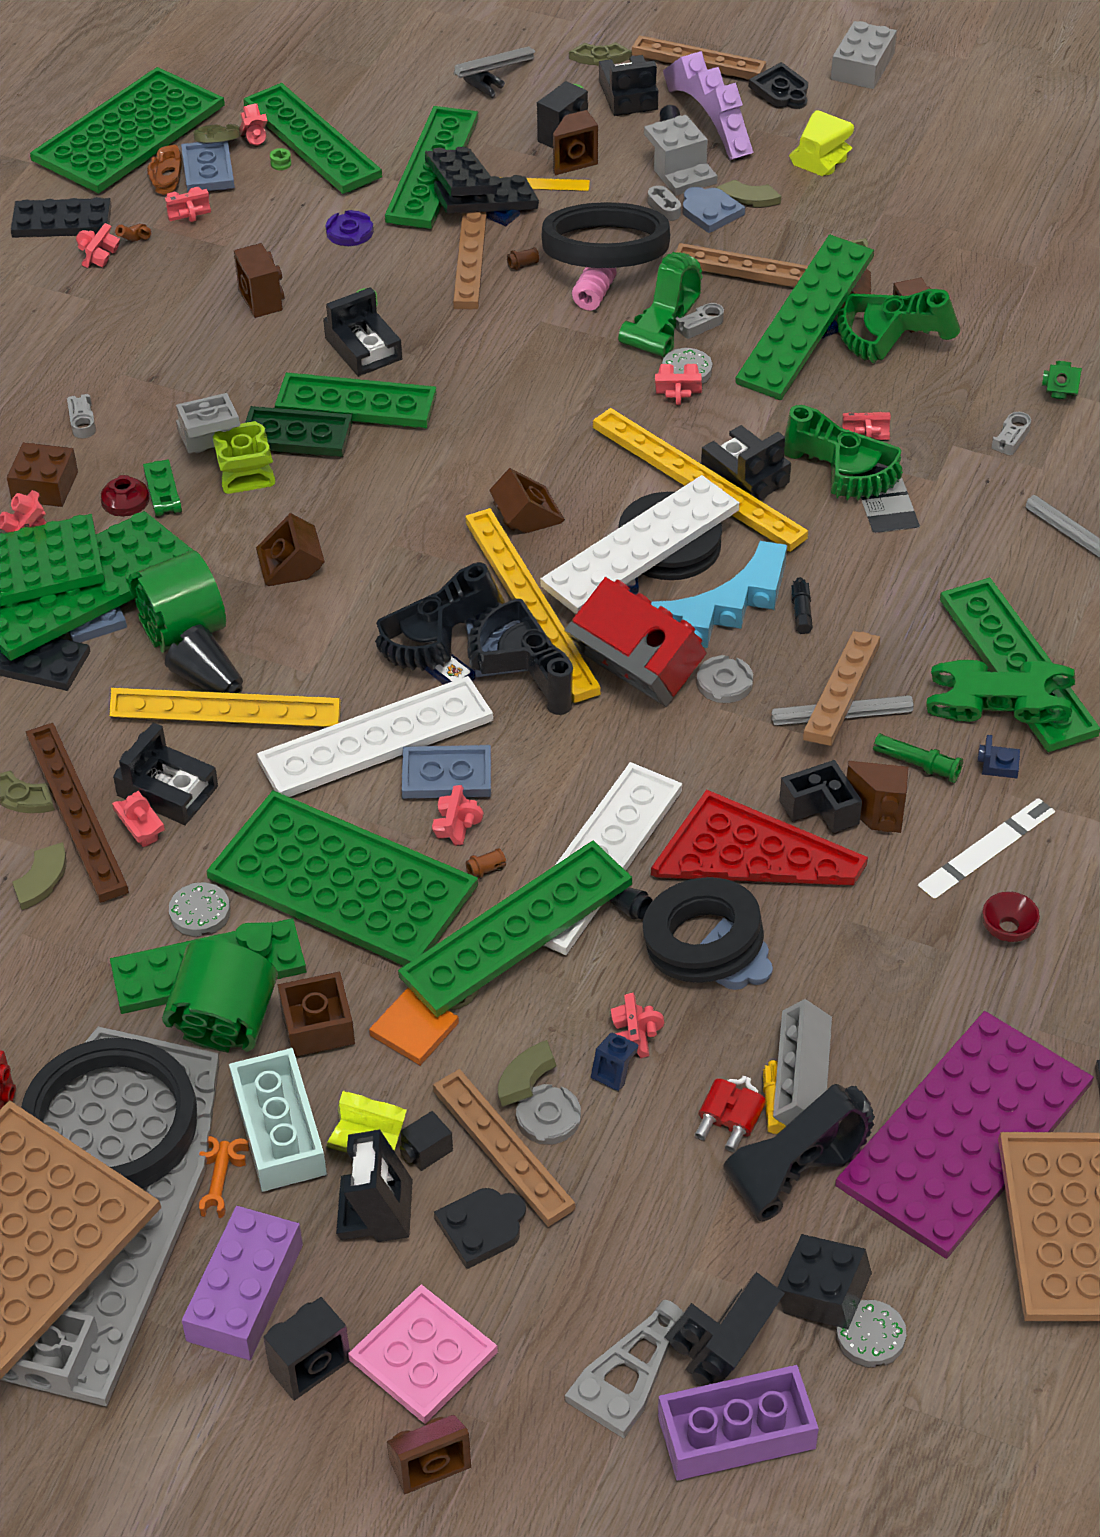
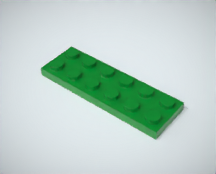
[274,372,437,428]
[110,918,307,1014]

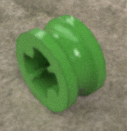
[270,148,291,170]

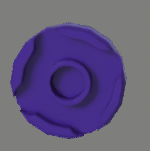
[325,210,374,247]

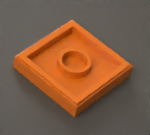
[369,988,459,1066]

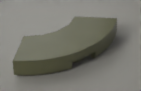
[569,42,632,66]
[716,179,782,208]
[0,770,55,813]
[12,842,67,910]
[498,1040,557,1107]

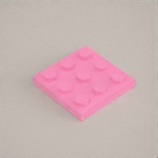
[348,1284,498,1424]

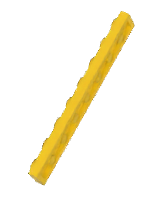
[109,688,341,727]

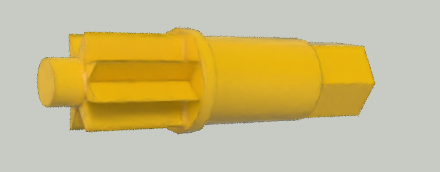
[763,1060,786,1134]

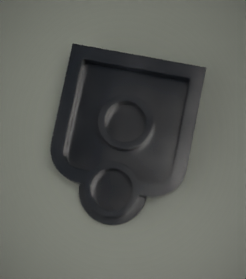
[748,62,808,109]
[434,1188,526,1269]

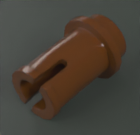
[507,247,539,270]

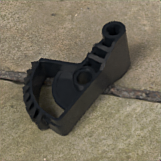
[375,562,505,671]
[467,599,573,715]
[723,1084,875,1222]

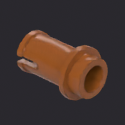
[465,848,506,879]

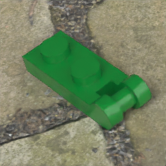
[143,459,182,517]

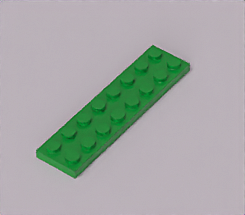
[243,83,382,194]
[385,106,478,229]
[735,234,874,400]
[940,577,1100,752]
[398,840,633,1017]

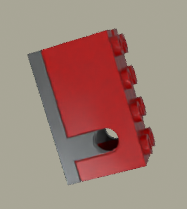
[564,577,707,707]

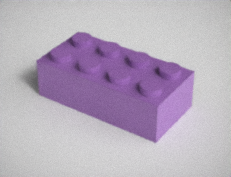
[182,1205,303,1361]
[658,1365,819,1481]

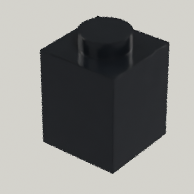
[399,1111,453,1171]

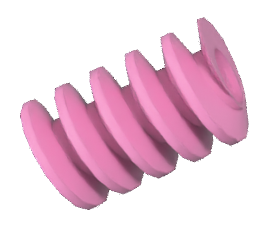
[572,267,617,311]

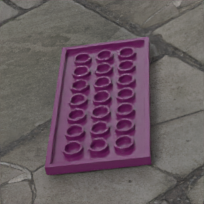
[835,1010,1094,1259]

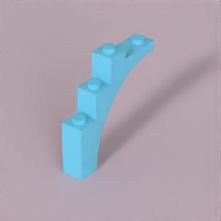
[651,541,787,648]

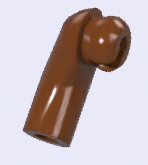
[115,223,151,242]

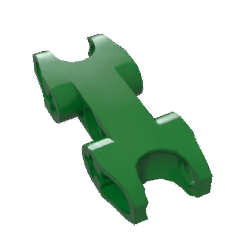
[926,660,1076,724]

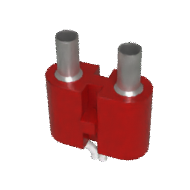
[695,1076,767,1152]

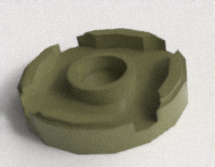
[194,124,241,143]

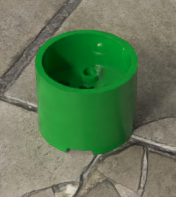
[128,550,226,653]
[162,939,278,1053]

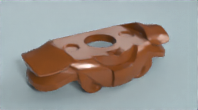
[147,145,182,195]

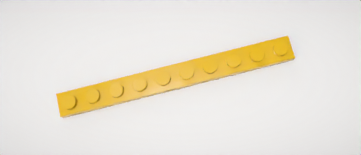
[593,408,808,552]
[465,508,601,703]

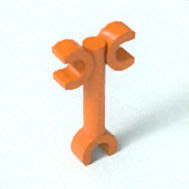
[199,1136,249,1218]

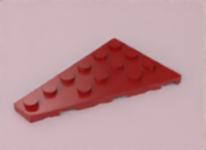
[651,789,868,885]

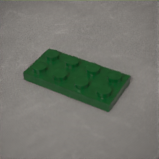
[245,406,353,457]

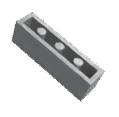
[773,999,832,1126]

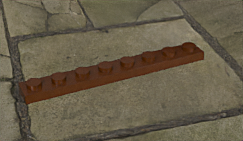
[25,723,129,903]

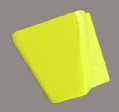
[789,110,854,176]
[326,1091,407,1153]

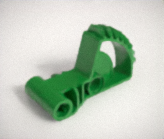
[618,252,703,357]
[837,289,961,363]
[784,405,903,501]

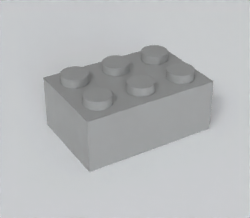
[831,21,897,89]

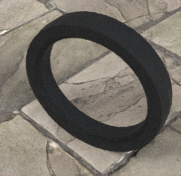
[541,202,671,268]
[21,1038,197,1189]

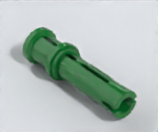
[873,733,963,783]

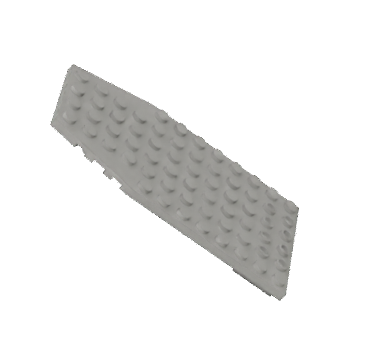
[1,1026,220,1407]

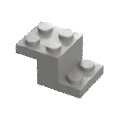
[644,115,718,196]
[176,393,240,453]

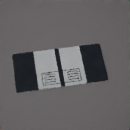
[853,463,920,533]

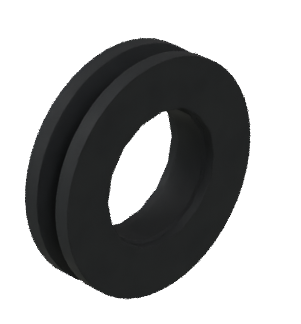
[619,492,722,580]
[643,877,764,983]

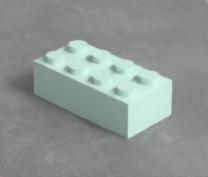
[229,1048,327,1192]

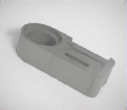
[676,303,724,339]
[67,394,96,438]
[992,412,1031,455]

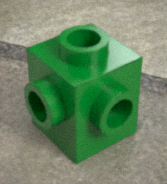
[1042,361,1082,399]

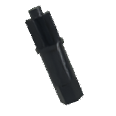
[791,577,813,634]

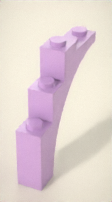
[663,51,754,161]

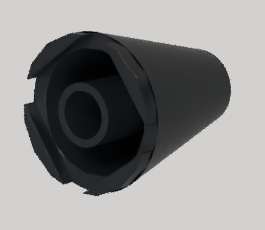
[165,624,243,694]

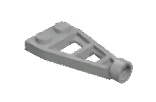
[565,1300,683,1439]

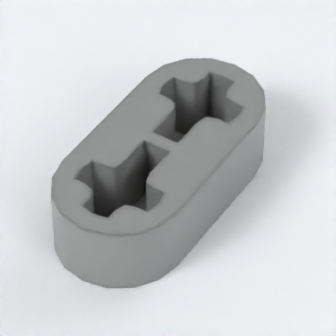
[648,186,681,221]

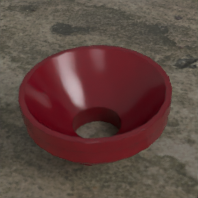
[101,475,149,517]
[982,892,1040,942]

